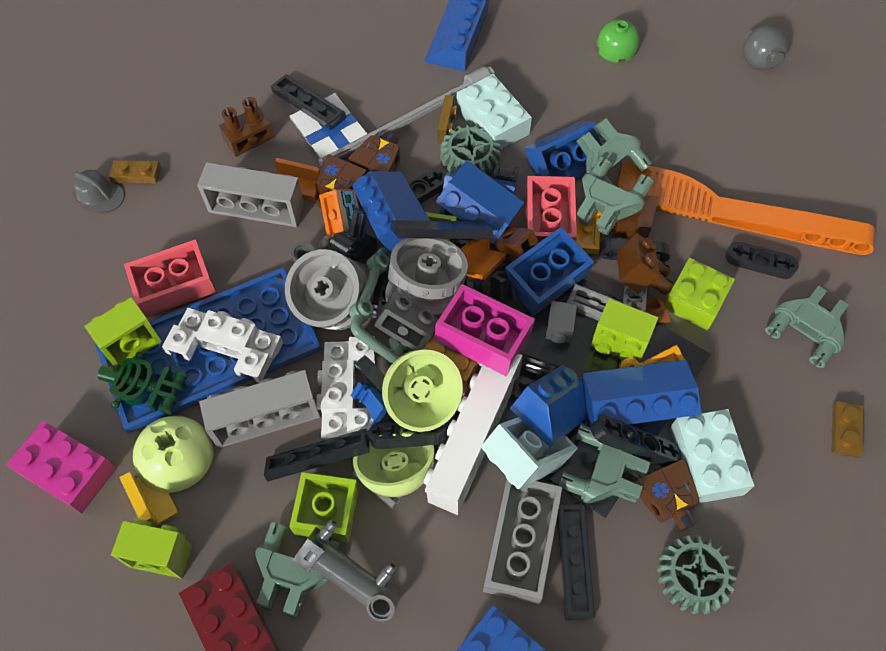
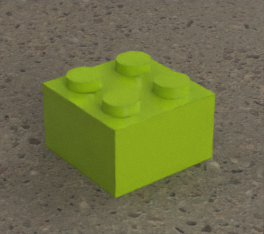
[665,258,735,331]
[84,297,162,369]
[591,298,658,362]
[289,472,359,543]
[111,519,193,579]

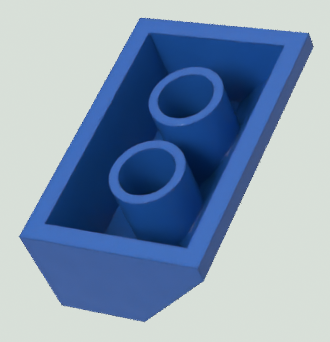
[524,121,601,180]
[436,160,524,244]
[505,227,594,316]
[510,364,587,447]

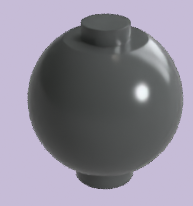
[743,26,788,70]

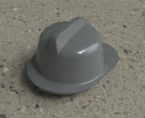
[72,169,124,212]

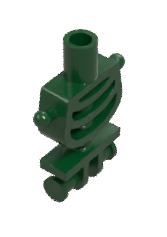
[97,352,188,415]

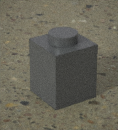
[545,301,577,343]

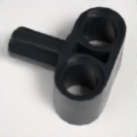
[329,210,378,261]

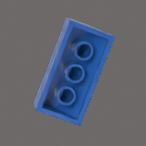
[425,0,489,72]
[352,171,430,253]
[582,360,702,426]

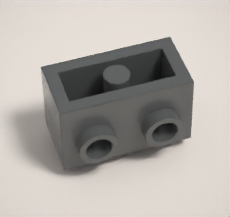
[374,291,439,350]

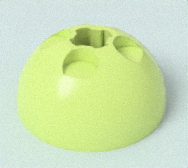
[382,349,463,432]
[133,416,214,493]
[353,431,435,497]

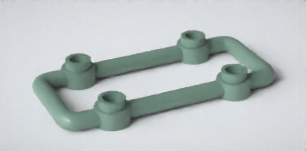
[349,247,410,363]

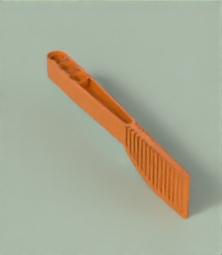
[616,162,875,255]

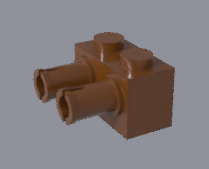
[219,97,275,157]
[616,233,673,295]

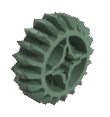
[440,124,501,175]
[657,535,737,615]

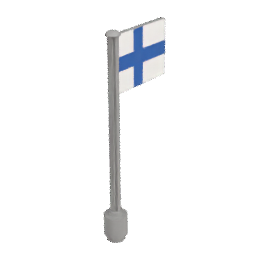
[290,66,496,168]

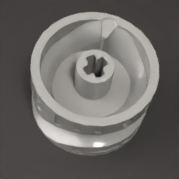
[385,238,468,318]
[285,249,374,330]

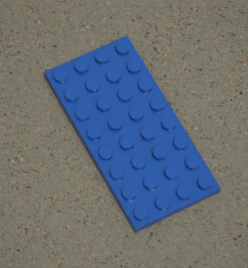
[95,267,321,433]

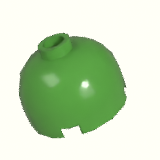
[597,19,640,62]

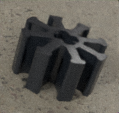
[464,262,513,303]

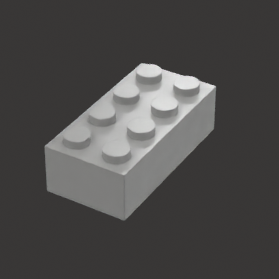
[197,162,305,227]
[199,370,320,449]
[483,479,562,605]

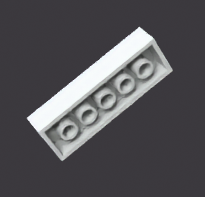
[424,354,522,515]

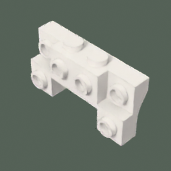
[162,308,283,383]
[317,336,375,441]

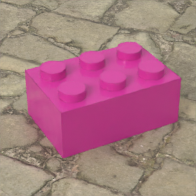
[434,284,535,377]
[6,420,116,513]

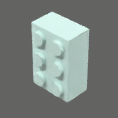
[457,74,532,150]
[670,409,754,503]
[481,417,578,489]

